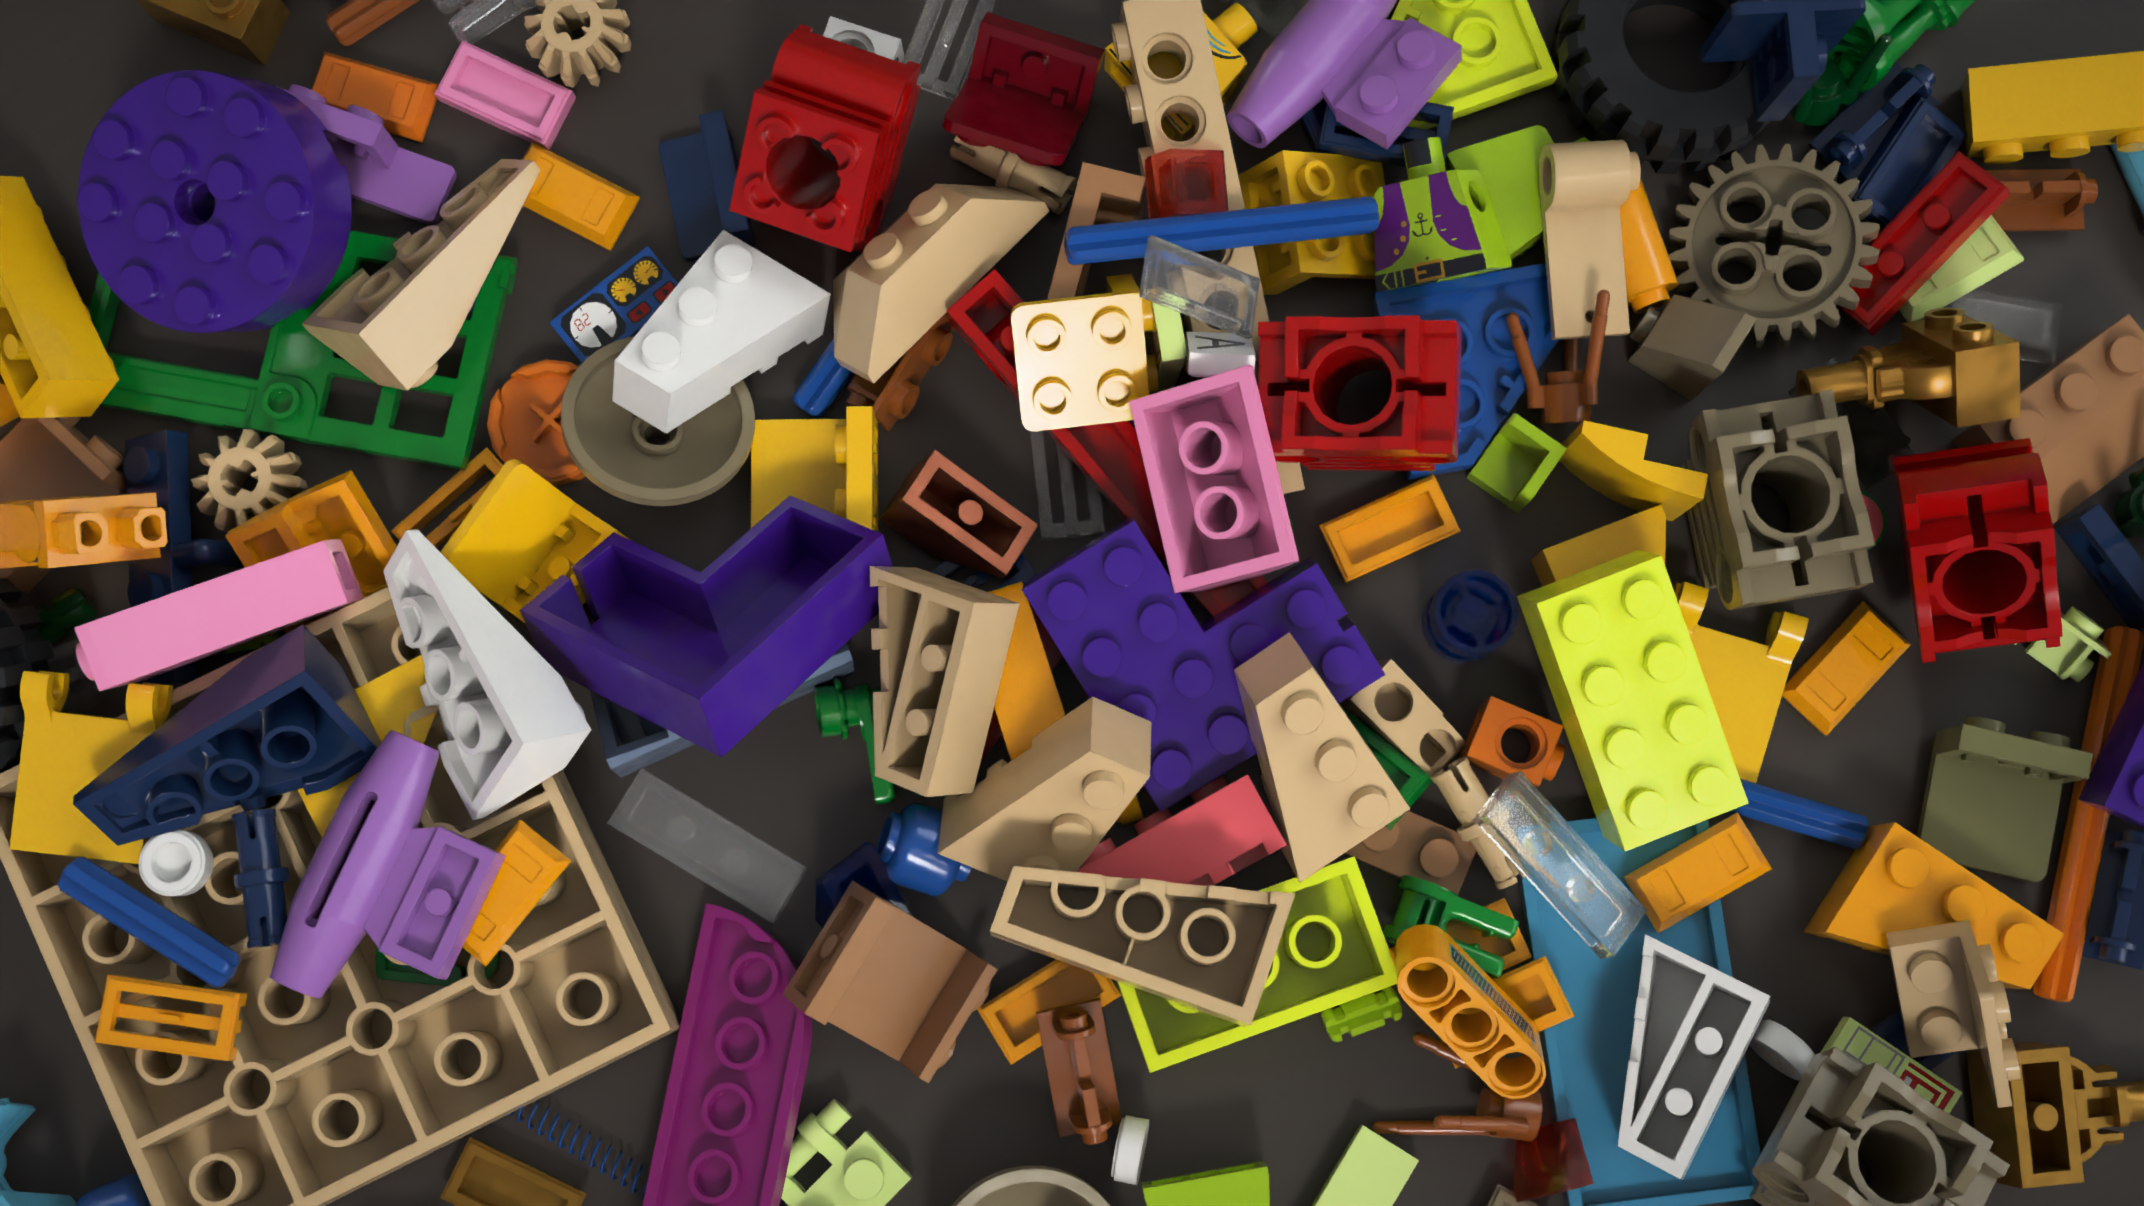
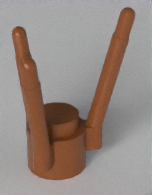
[1506,290,1610,424]
[1372,1032,1543,1142]

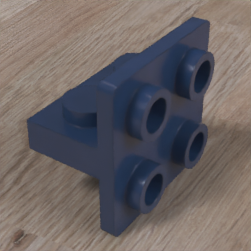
[1700,0,1866,122]

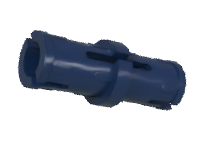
[231,809,290,949]

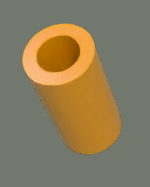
[1620,177,1679,314]

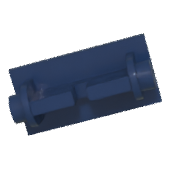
[1808,62,1940,181]
[2082,830,2144,970]

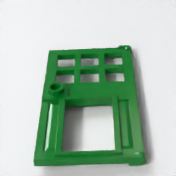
[89,231,518,470]

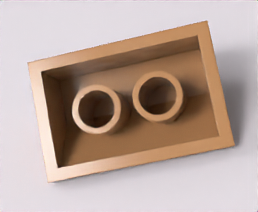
[1952,314,2144,524]

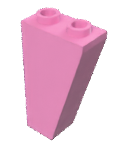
[74,539,364,691]

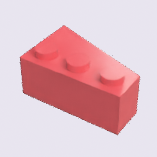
[1077,775,1287,886]

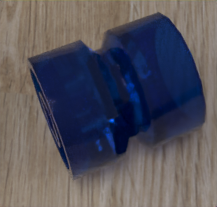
[1422,570,1519,664]

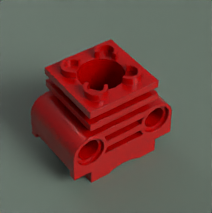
[729,24,921,253]
[1258,315,1462,471]
[1893,438,2063,663]

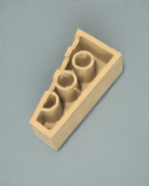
[990,866,1295,1027]

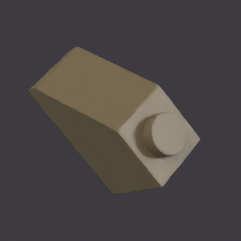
[1628,294,1757,401]

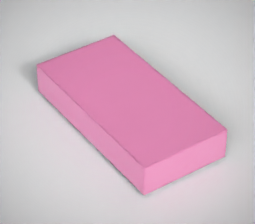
[434,40,576,150]

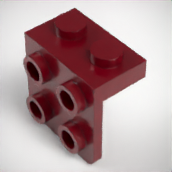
[943,12,1105,166]

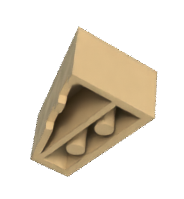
[869,566,1020,797]
[1234,632,1410,883]
[937,697,1152,882]

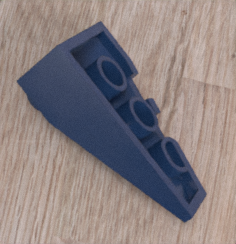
[73,624,381,846]

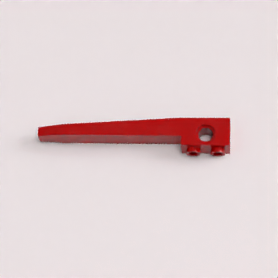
[946,269,1268,618]

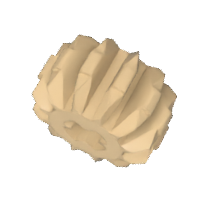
[524,0,632,89]
[191,429,308,533]

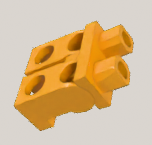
[0,492,168,569]

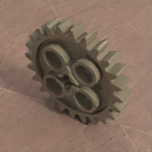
[1669,144,1880,348]

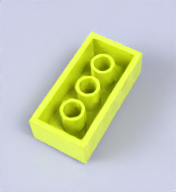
[1517,550,1749,851]
[1117,856,1397,1073]

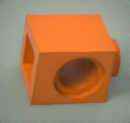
[1458,696,1566,790]

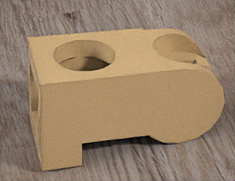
[1340,659,1466,778]

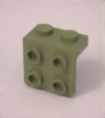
[1917,717,2093,882]

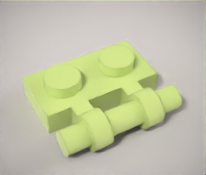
[781,1098,913,1206]

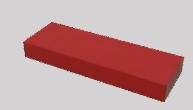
[1836,151,2010,337]

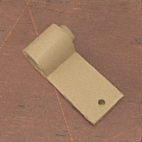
[1539,140,1641,340]

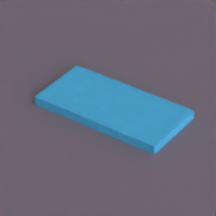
[1510,818,1761,1206]

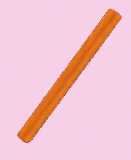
[2033,626,2144,1003]

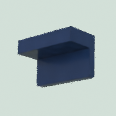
[659,110,757,261]

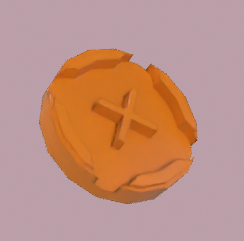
[487,359,585,486]

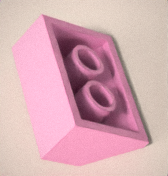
[1129,365,1299,593]

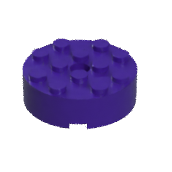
[77,70,352,333]

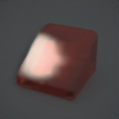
[1145,149,1229,219]
[1514,1118,1594,1203]

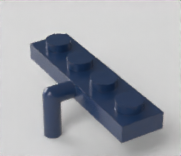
[123,429,245,688]

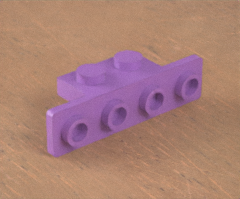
[278,84,457,225]

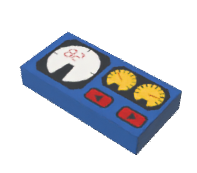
[549,246,679,363]

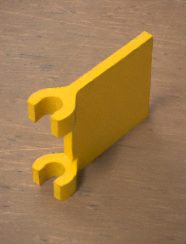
[1673,581,1809,783]
[9,671,173,864]

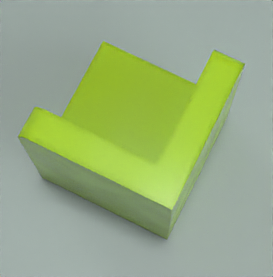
[1466,413,1567,513]

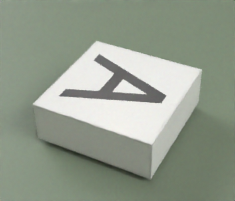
[1185,332,1256,377]

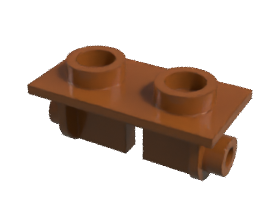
[1985,169,2098,232]
[846,313,954,432]
[1036,998,1122,1145]

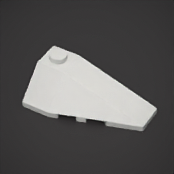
[383,529,591,820]

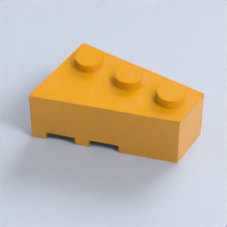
[1803,822,2064,990]

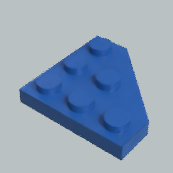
[1372,263,1559,480]

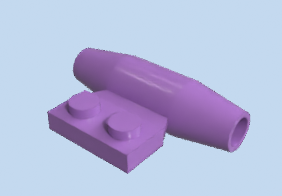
[1227,0,1462,150]
[270,729,506,999]

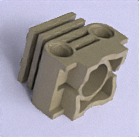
[1679,389,1875,610]
[1749,1047,2010,1206]

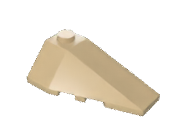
[302,159,540,391]

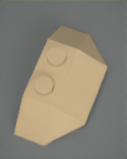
[833,183,1050,383]

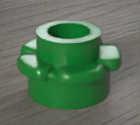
[814,678,859,741]

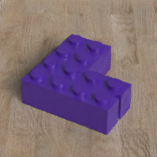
[520,495,893,758]
[1022,516,1385,812]

